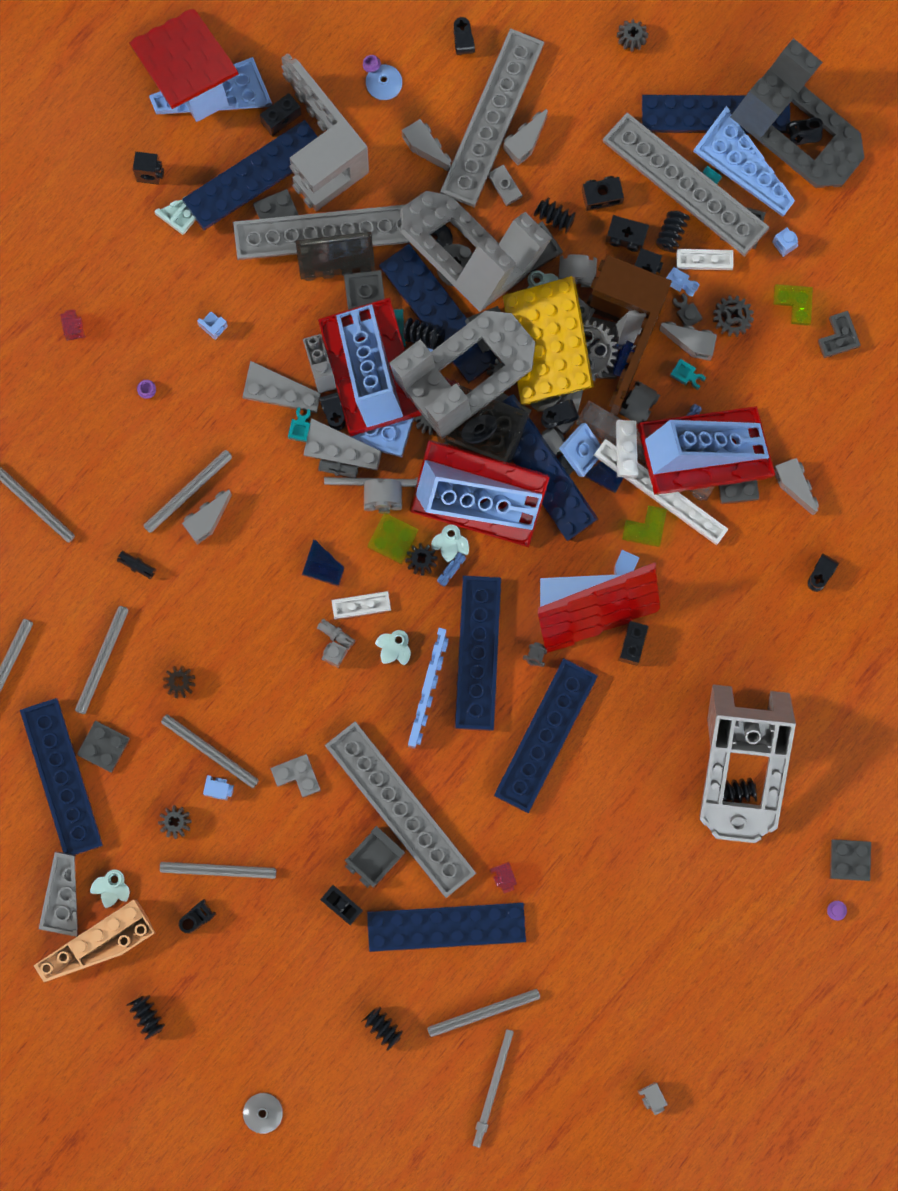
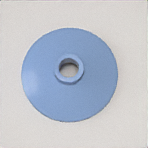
[366,64,402,100]

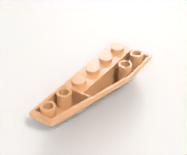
[34,900,155,982]

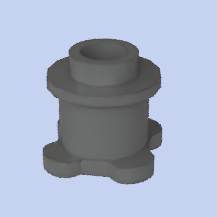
[523,642,547,667]

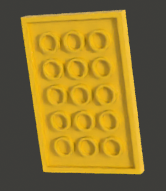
[503,276,594,405]

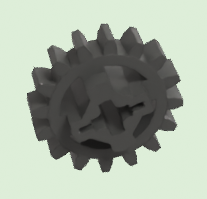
[713,296,754,337]

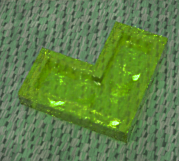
[773,284,813,325]
[622,505,667,547]

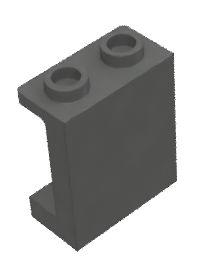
[345,826,405,888]

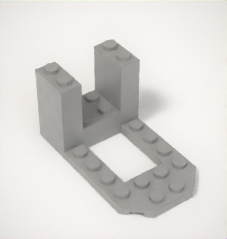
[281,53,369,211]
[400,191,552,312]
[390,311,535,439]
[700,685,796,843]

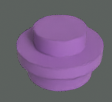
[363,55,381,72]
[137,380,156,399]
[827,901,847,921]

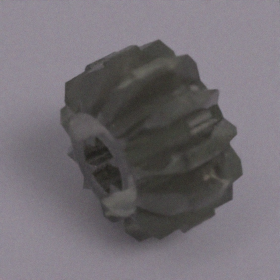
[163,666,196,699]

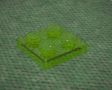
[367,513,419,564]

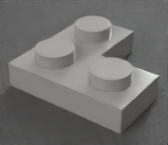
[270,754,321,798]

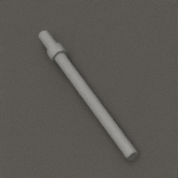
[324,477,418,488]
[473,1029,514,1148]

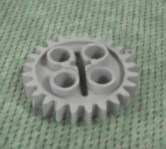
[583,320,618,381]

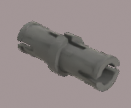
[318,459,358,478]

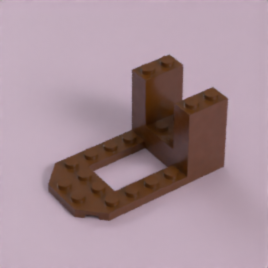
[587,255,672,416]

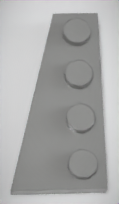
[243,361,321,413]
[303,418,382,471]
[39,851,78,937]

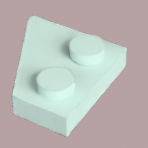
[154,196,196,235]

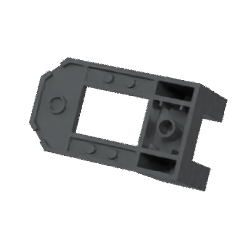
[730,38,865,188]

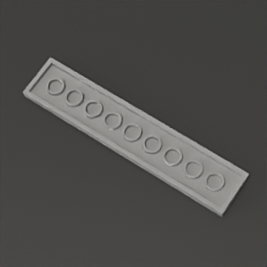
[440,28,544,208]
[603,113,769,256]
[233,205,410,260]
[325,722,476,898]

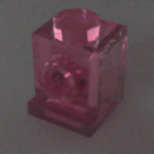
[60,309,85,341]
[490,862,517,894]

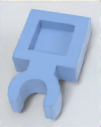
[666,267,700,297]

